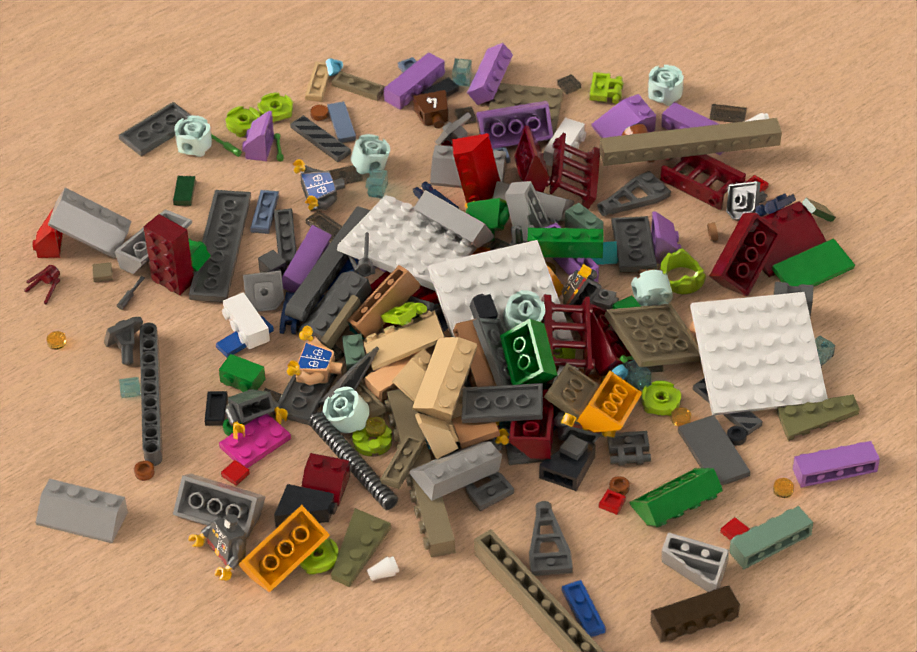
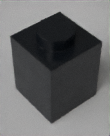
[469,294,498,319]

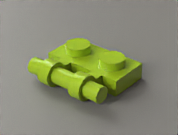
[589,72,624,104]
[380,302,427,326]

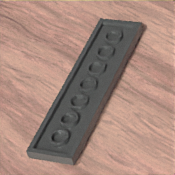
[189,190,251,302]

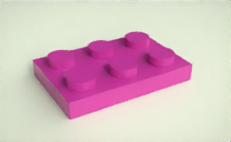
[219,414,291,468]

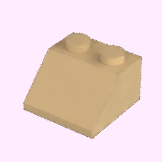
[415,413,459,459]

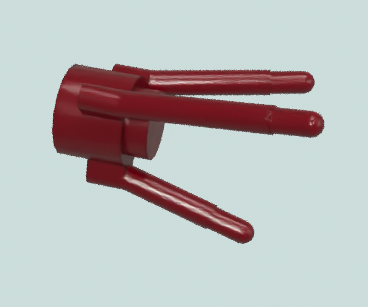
[24,265,61,305]

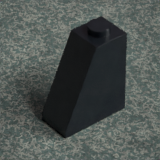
[539,439,596,491]
[274,484,337,528]

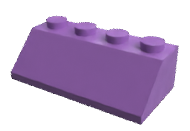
[476,101,553,149]

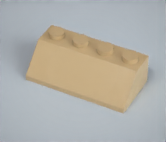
[364,310,445,371]
[412,337,477,422]
[392,349,466,430]

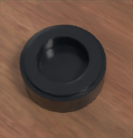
[727,426,747,446]

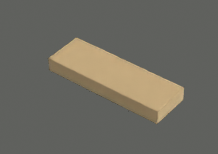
[305,62,330,102]

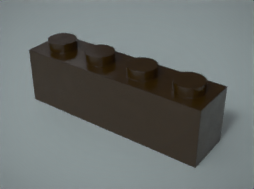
[650,585,740,643]

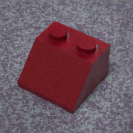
[301,453,350,507]

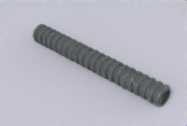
[308,412,398,510]

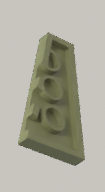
[777,394,859,441]
[331,508,391,587]

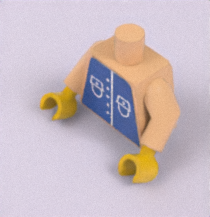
[287,325,344,386]

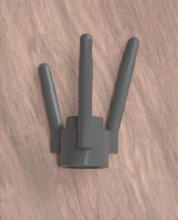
[349,232,377,277]

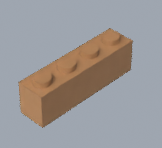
[347,265,421,339]
[453,319,497,387]

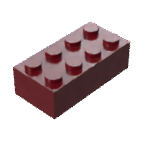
[144,214,194,295]

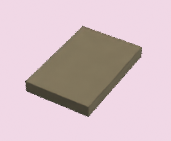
[543,363,599,420]

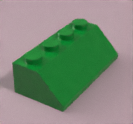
[527,228,603,258]
[629,468,723,527]

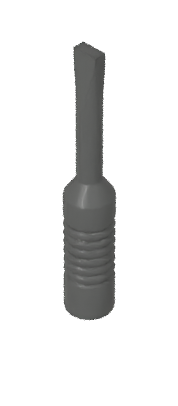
[117,276,145,310]

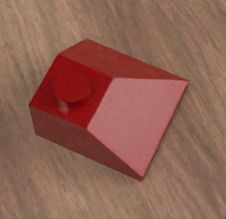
[33,207,63,258]

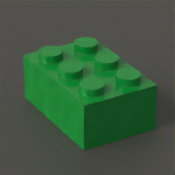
[500,319,558,385]

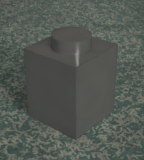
[258,250,287,277]

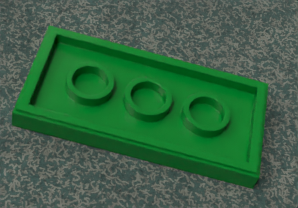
[772,238,855,287]

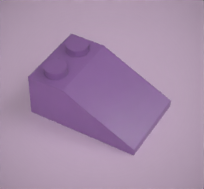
[592,94,656,138]

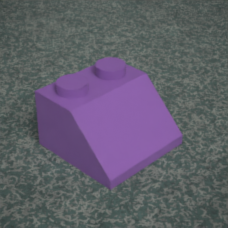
[242,111,274,161]
[651,211,681,264]

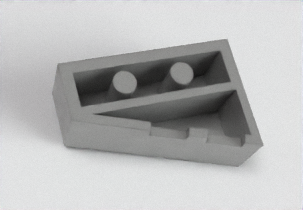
[505,181,550,241]
[662,532,729,592]

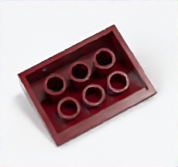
[762,201,827,277]

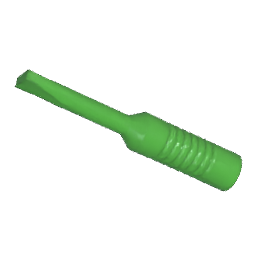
[211,134,242,156]

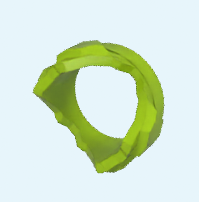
[660,248,706,294]

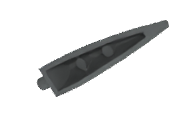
[320,346,379,417]

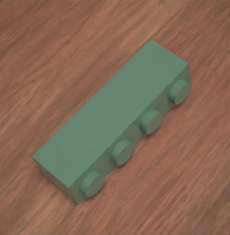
[729,506,813,570]

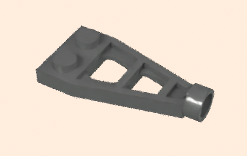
[597,171,671,216]
[448,442,514,511]
[529,501,573,576]

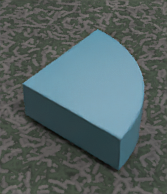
[326,58,343,76]

